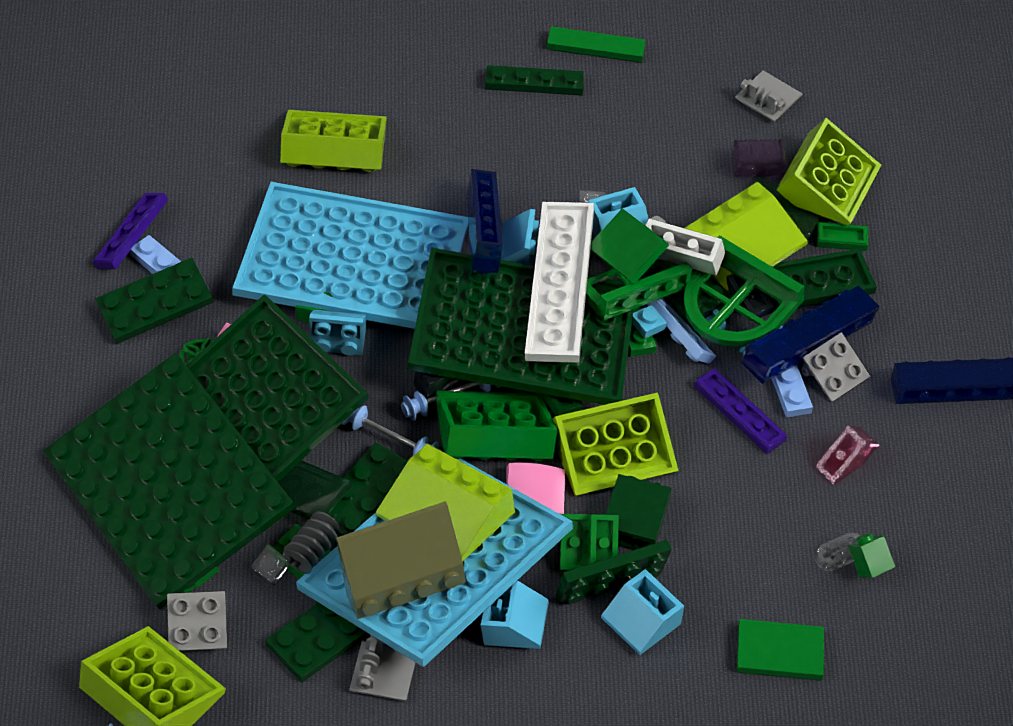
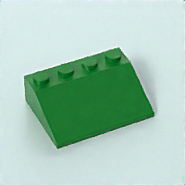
[436,391,557,461]

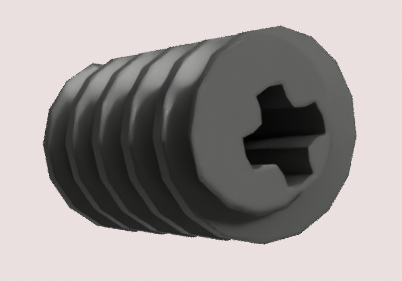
[283,511,340,574]

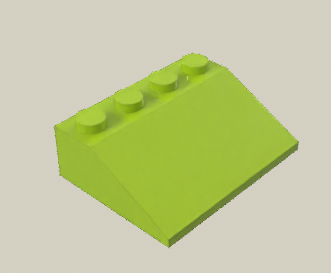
[280,110,387,172]
[777,118,881,225]
[684,182,808,292]
[553,393,679,496]
[376,444,515,561]
[79,626,226,726]

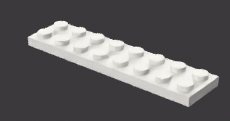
[525,202,594,363]

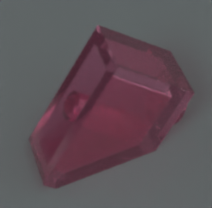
[815,425,879,484]

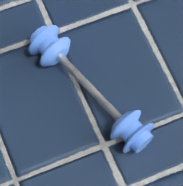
[401,381,501,421]
[342,405,441,456]

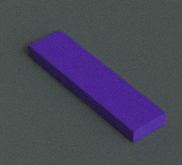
[93,193,168,269]
[694,368,787,454]

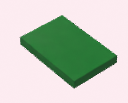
[590,208,669,284]
[737,619,824,681]

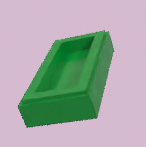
[816,222,868,251]

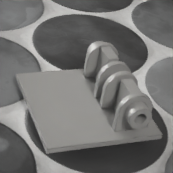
[735,70,802,122]
[801,332,870,402]
[167,591,227,651]
[349,635,416,702]

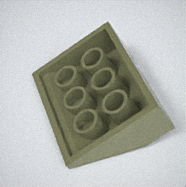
[336,501,466,619]

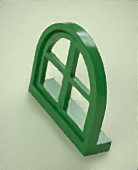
[684,235,804,347]
[585,241,692,321]

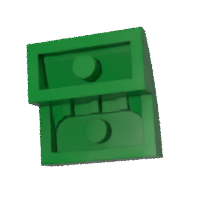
[558,514,619,570]

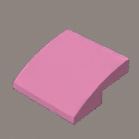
[506,463,565,514]

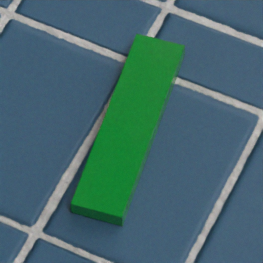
[547,26,646,62]

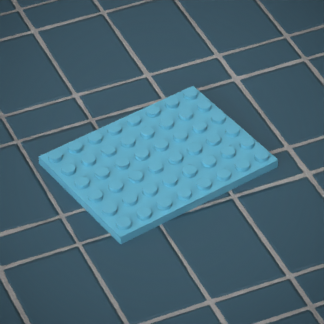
[232,182,470,329]
[296,452,573,667]

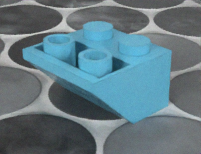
[588,187,648,237]
[498,209,539,266]
[309,310,366,356]
[601,569,684,655]
[481,580,549,649]

